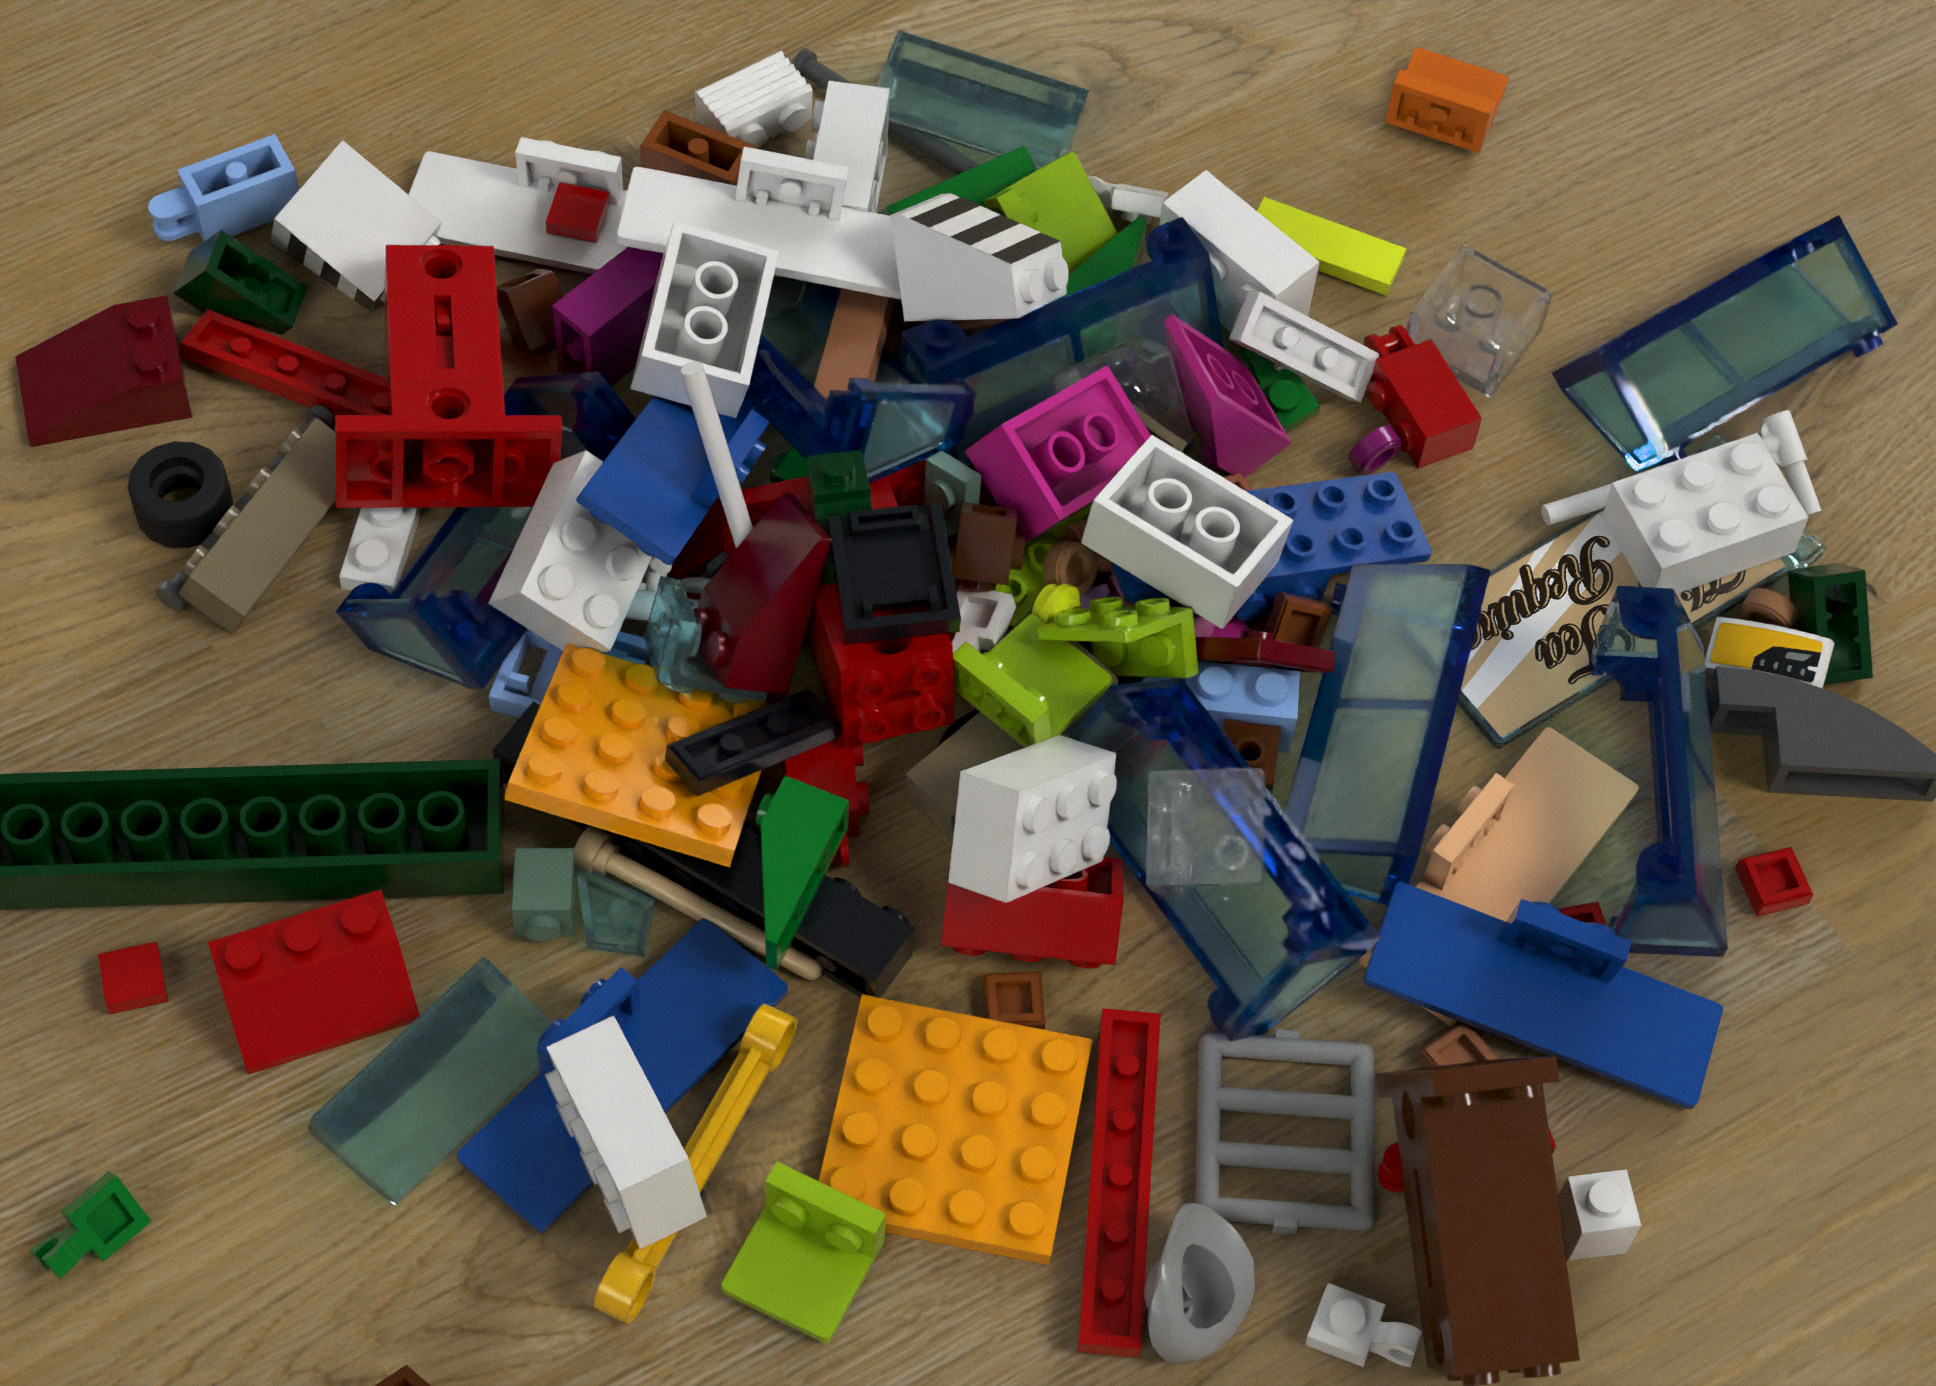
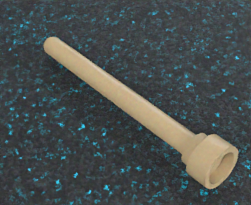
[574,826,823,981]

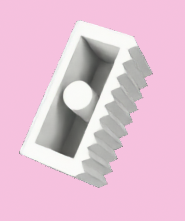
[694,51,812,149]

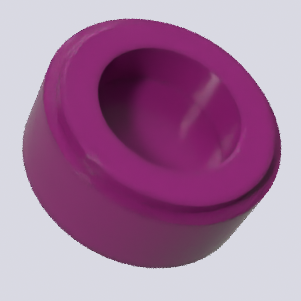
[1348,425,1402,474]

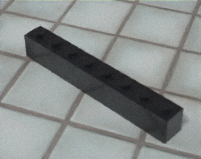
[493,701,915,998]

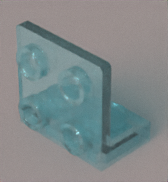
[643,576,768,703]

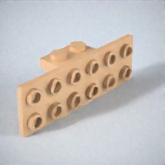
[1359,727,1639,1026]

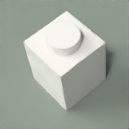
[1558,1169,1642,1261]

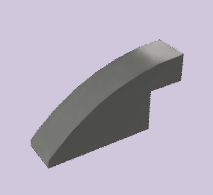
[1704,666,1936,802]

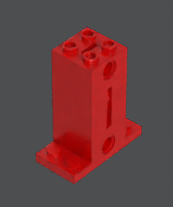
[335,245,563,508]
[719,450,954,748]

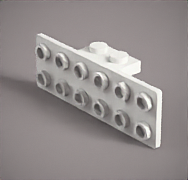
[409,137,628,274]
[616,146,901,300]

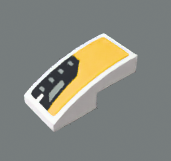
[1703,617,1834,688]

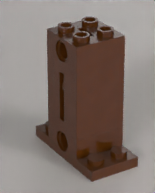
[1376,1056,1580,1386]

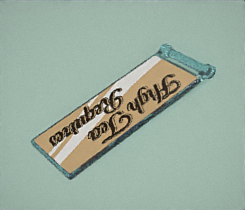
[1399,434,1826,749]

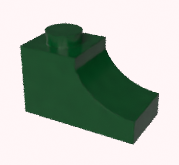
[173,230,308,335]
[806,450,872,584]
[1788,563,1873,685]

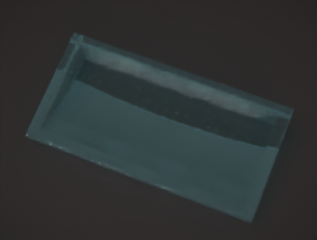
[876,30,1089,169]
[307,956,552,1206]

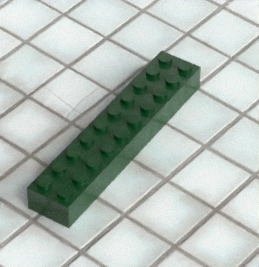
[0,759,505,910]

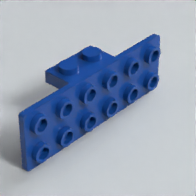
[576,395,773,565]
[1109,472,1432,621]
[1363,882,1723,1109]
[457,918,788,1233]

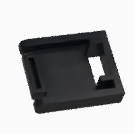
[827,504,961,644]

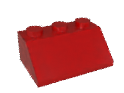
[941,857,1124,969]
[207,889,421,1075]

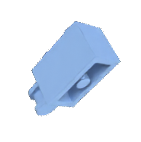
[148,134,299,242]
[1137,661,1300,753]

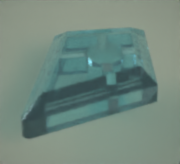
[575,867,655,957]

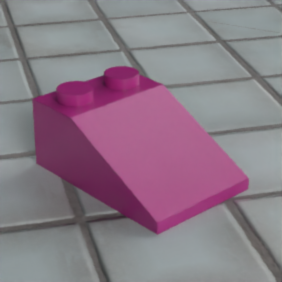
[1164,314,1292,478]
[964,365,1151,544]

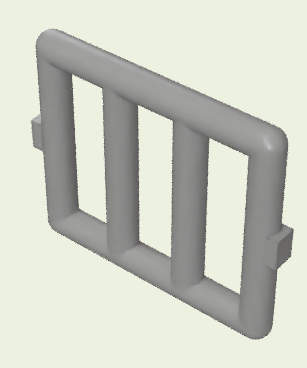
[1195,1029,1375,1235]

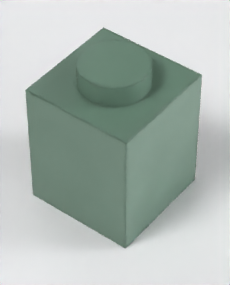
[512,848,576,942]

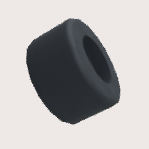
[127,441,233,548]

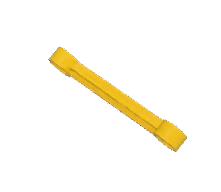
[594,1003,798,1324]

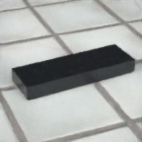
[665,689,841,797]

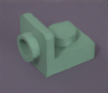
[918,450,981,545]

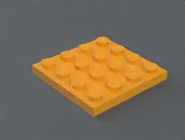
[504,643,769,867]
[819,994,1093,1266]

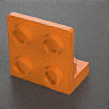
[1385,48,1509,153]

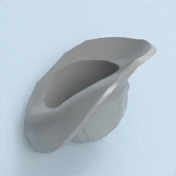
[1144,1203,1255,1363]

